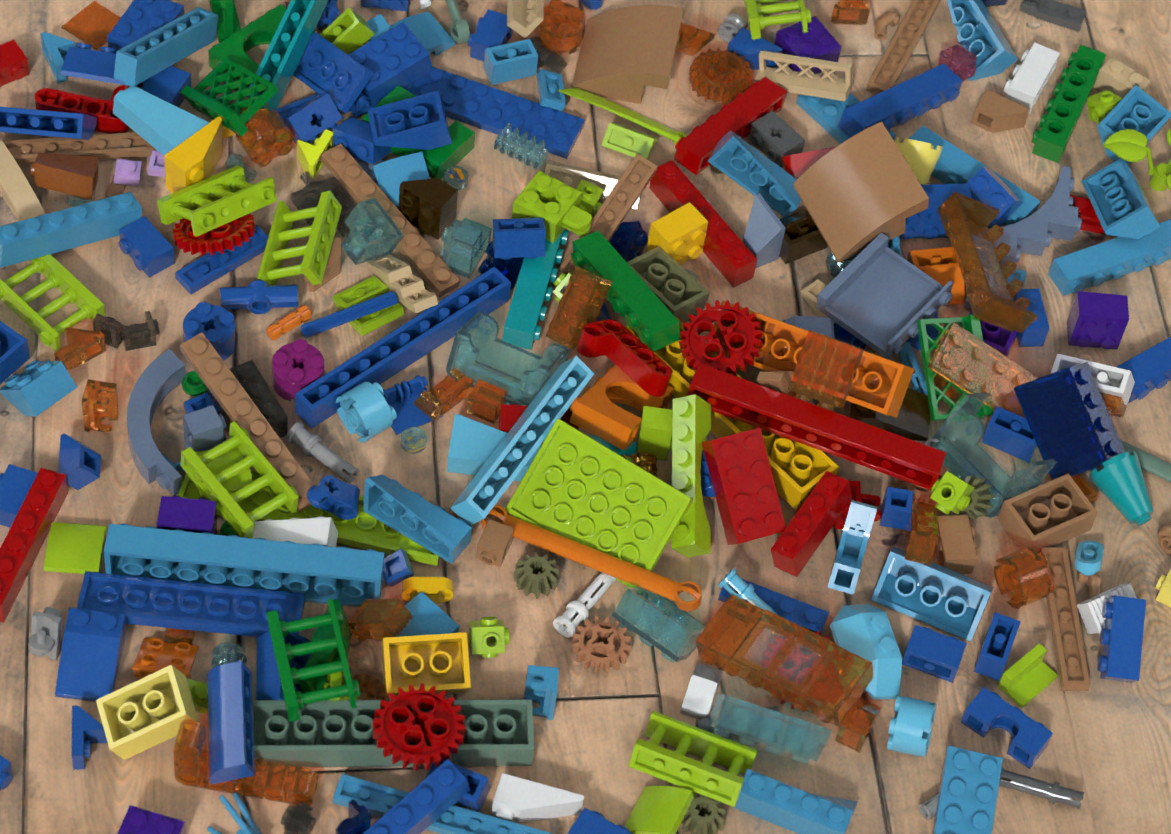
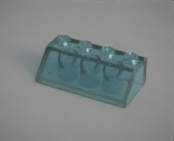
[707,694,832,765]

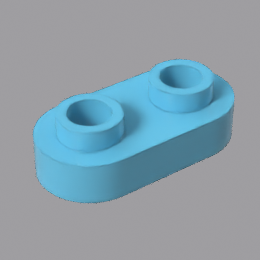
[1074,541,1104,575]

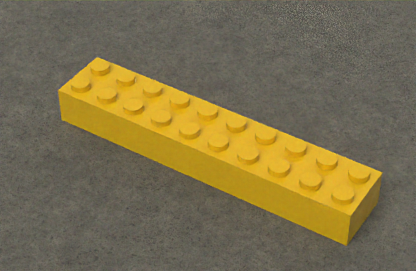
[625,318,839,511]

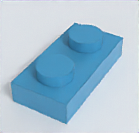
[537,69,566,111]

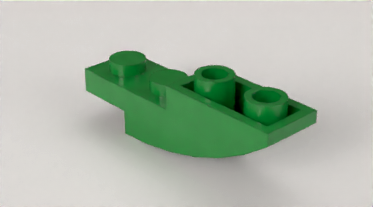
[298,599,351,693]

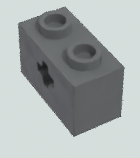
[748,111,805,168]

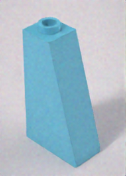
[113,86,209,156]
[447,414,541,481]

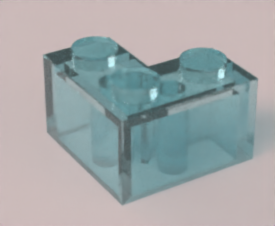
[341,198,404,265]
[440,218,492,279]

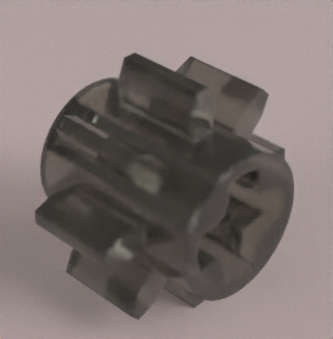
[280,802,317,834]

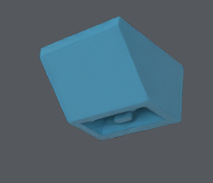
[0,359,77,417]

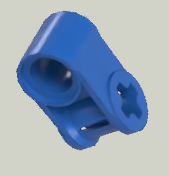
[307,475,360,520]

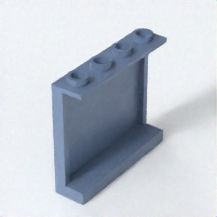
[816,232,953,359]

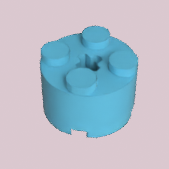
[336,381,397,443]
[887,695,936,757]

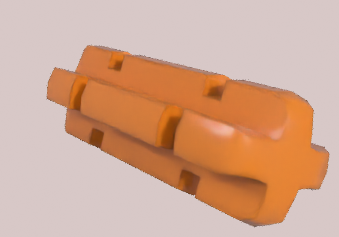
[266,305,312,340]

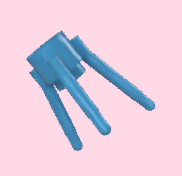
[207,792,262,834]

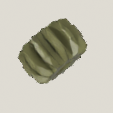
[959,474,996,520]
[513,551,560,599]
[681,793,726,834]

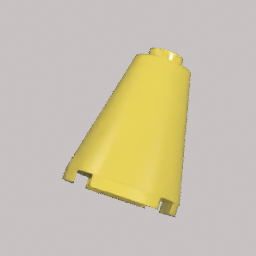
[894,137,943,185]

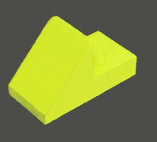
[297,129,334,182]

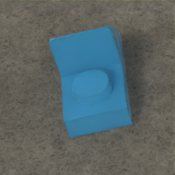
[40,32,76,83]

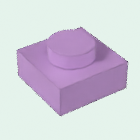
[148,150,165,177]
[114,159,142,187]

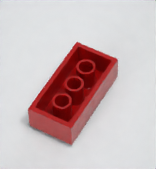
[701,427,786,545]

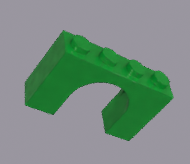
[208,4,314,97]
[362,85,475,180]

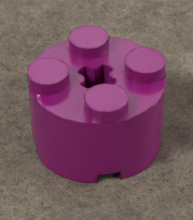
[272,339,324,401]

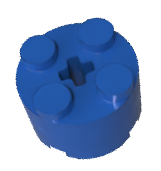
[183,302,235,361]

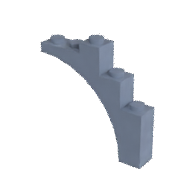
[955,166,1082,270]

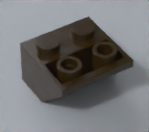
[398,178,458,240]
[779,210,828,264]

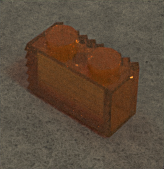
[347,598,412,641]

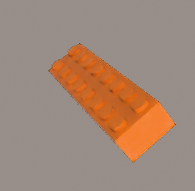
[713,300,914,418]

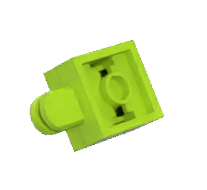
[511,171,592,243]

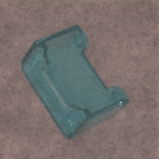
[446,311,571,406]

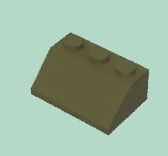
[627,246,710,322]

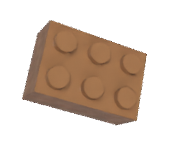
[997,474,1098,558]

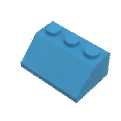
[1097,85,1171,165]

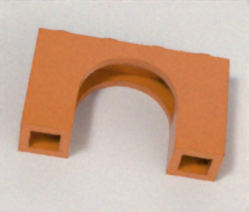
[570,365,674,450]

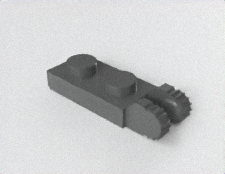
[1020,0,1087,32]

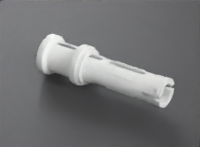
[553,572,616,638]

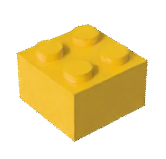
[646,202,708,266]

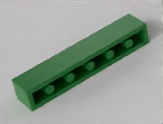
[571,231,680,352]

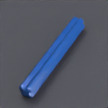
[300,291,398,338]

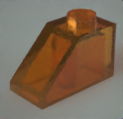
[835,696,882,753]

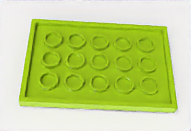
[505,418,694,592]

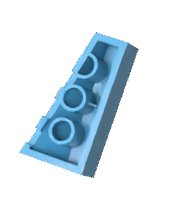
[947,0,1018,81]
[708,130,801,217]
[363,475,472,564]
[733,769,858,834]

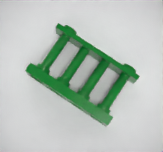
[266,598,360,722]

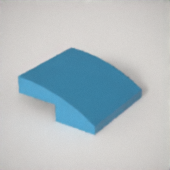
[390,12,456,56]
[372,152,430,209]
[381,592,460,638]

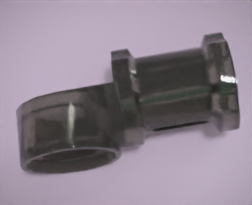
[530,36,567,74]

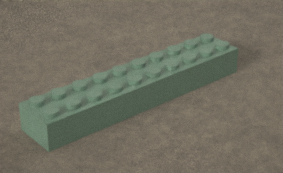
[252,700,534,767]

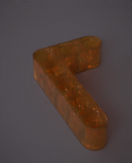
[173,719,319,806]

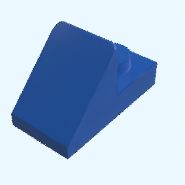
[72,705,107,770]

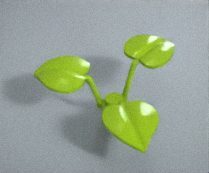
[1103,128,1171,191]

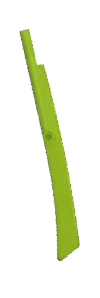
[558,87,687,144]

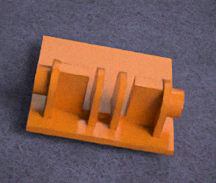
[132,638,199,680]

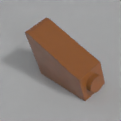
[30,153,98,200]

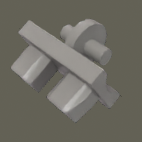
[28,607,62,661]

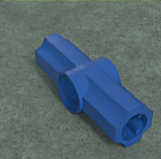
[220,280,298,314]

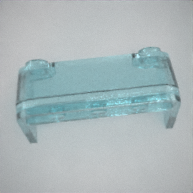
[930,392,1056,517]

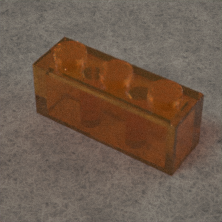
[546,266,613,350]
[904,502,938,565]

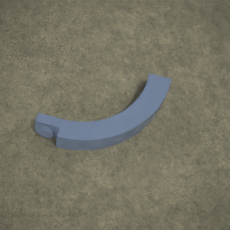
[127,349,186,496]

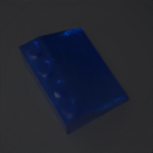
[1014,362,1125,480]

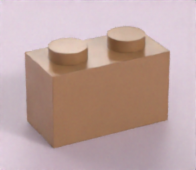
[932,515,980,574]

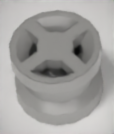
[717,14,747,43]

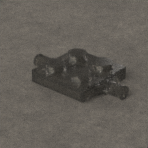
[291,172,359,237]

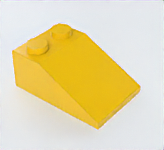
[164,116,223,193]

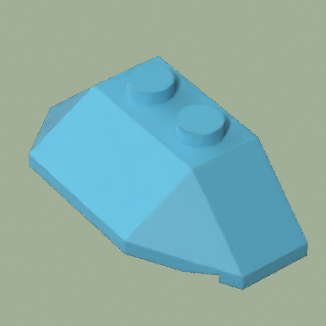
[830,604,902,700]

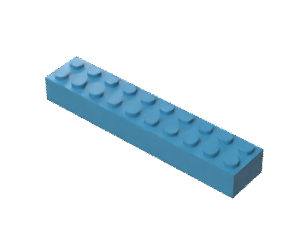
[104,523,384,609]

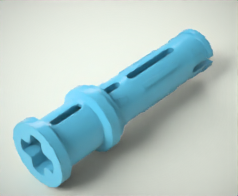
[717,568,791,638]

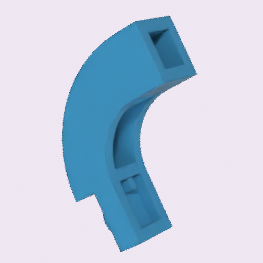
[828,500,877,595]

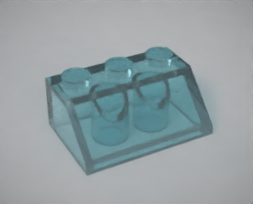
[612,587,711,662]

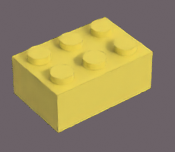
[96,665,200,760]

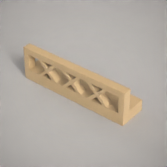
[507,0,544,38]
[754,51,852,101]
[545,160,640,209]

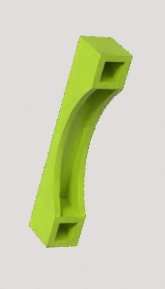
[671,394,711,558]

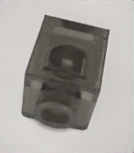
[122,311,160,351]
[93,314,129,349]

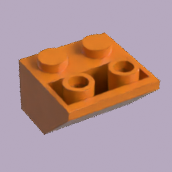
[907,246,965,306]

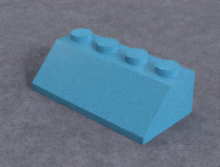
[1082,158,1161,239]
[871,547,994,641]

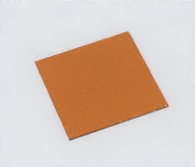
[62,1,120,50]

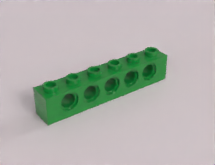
[1031,44,1106,163]

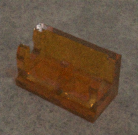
[414,368,474,422]
[82,379,119,432]

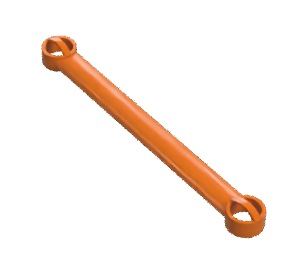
[481,505,702,611]

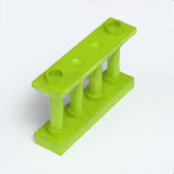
[744,0,811,40]
[157,165,277,237]
[257,191,342,286]
[0,255,106,352]
[180,421,299,538]
[628,711,758,807]

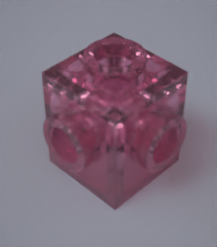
[938,45,976,81]

